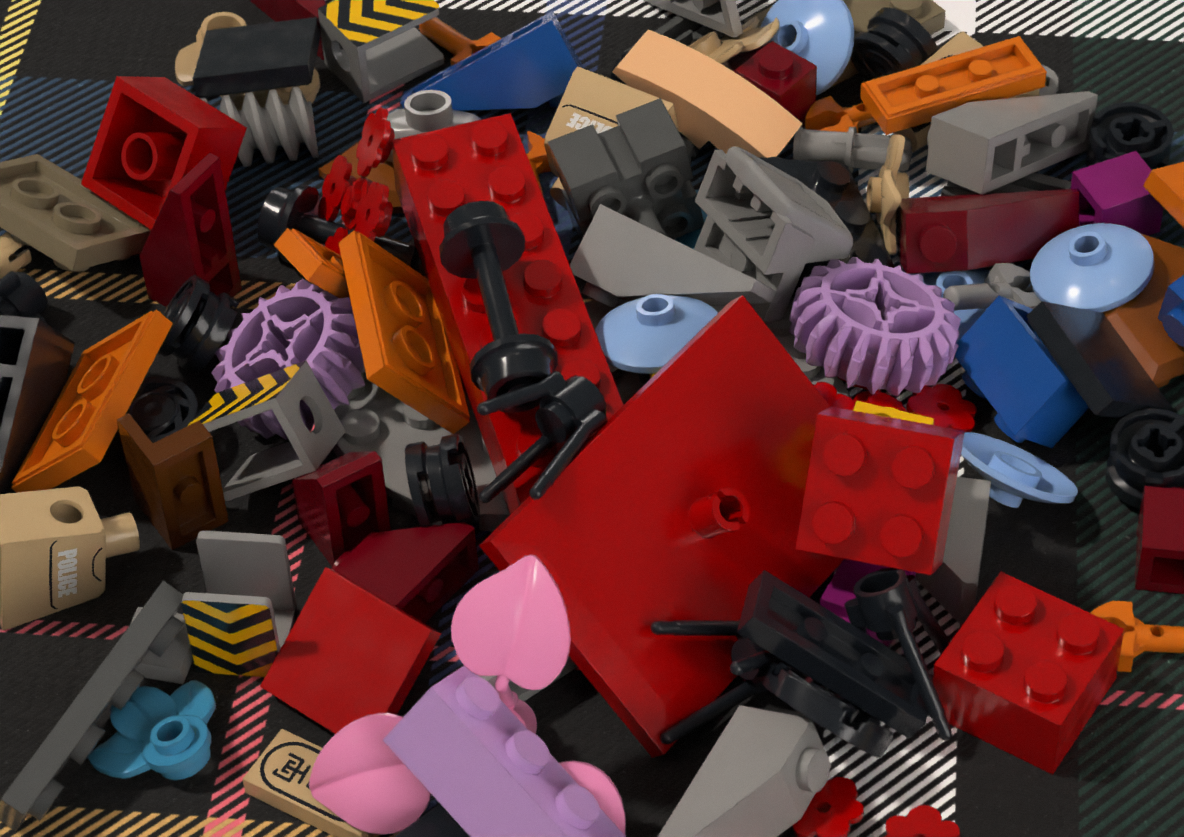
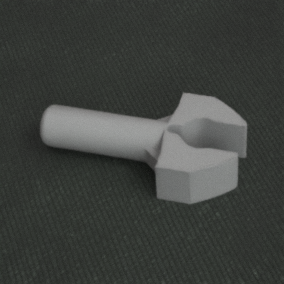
[943,263,1042,311]

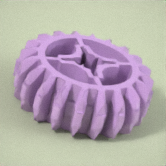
[789,257,961,396]
[212,279,365,440]

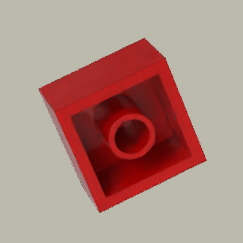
[81,76,247,230]
[795,407,965,575]
[933,571,1125,775]

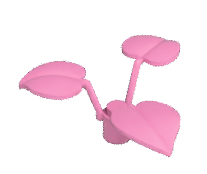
[309,555,626,836]

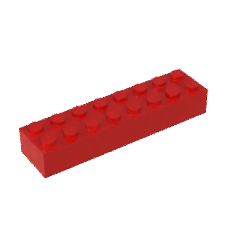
[392,113,623,515]

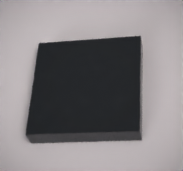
[193,17,321,98]
[1027,301,1174,419]

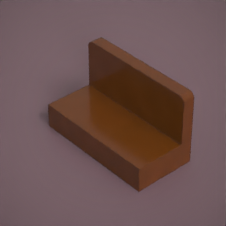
[117,414,229,550]

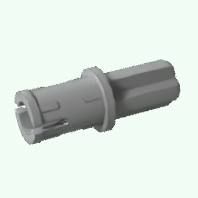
[793,127,912,174]

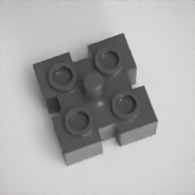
[548,98,704,242]

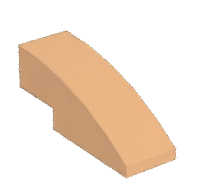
[612,29,803,158]

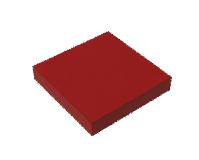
[260,567,441,734]

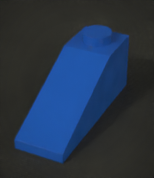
[400,11,585,111]

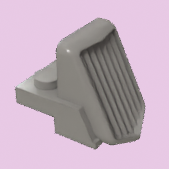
[694,146,853,322]

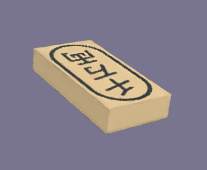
[242,729,374,837]

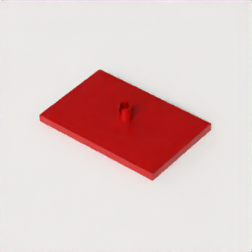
[479,295,843,757]

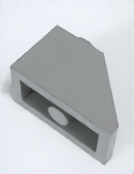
[915,477,991,624]

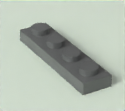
[0,581,184,832]

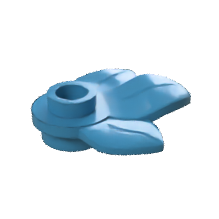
[88,680,216,780]

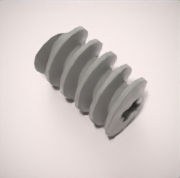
[201,86,319,167]

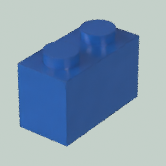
[955,296,1089,448]

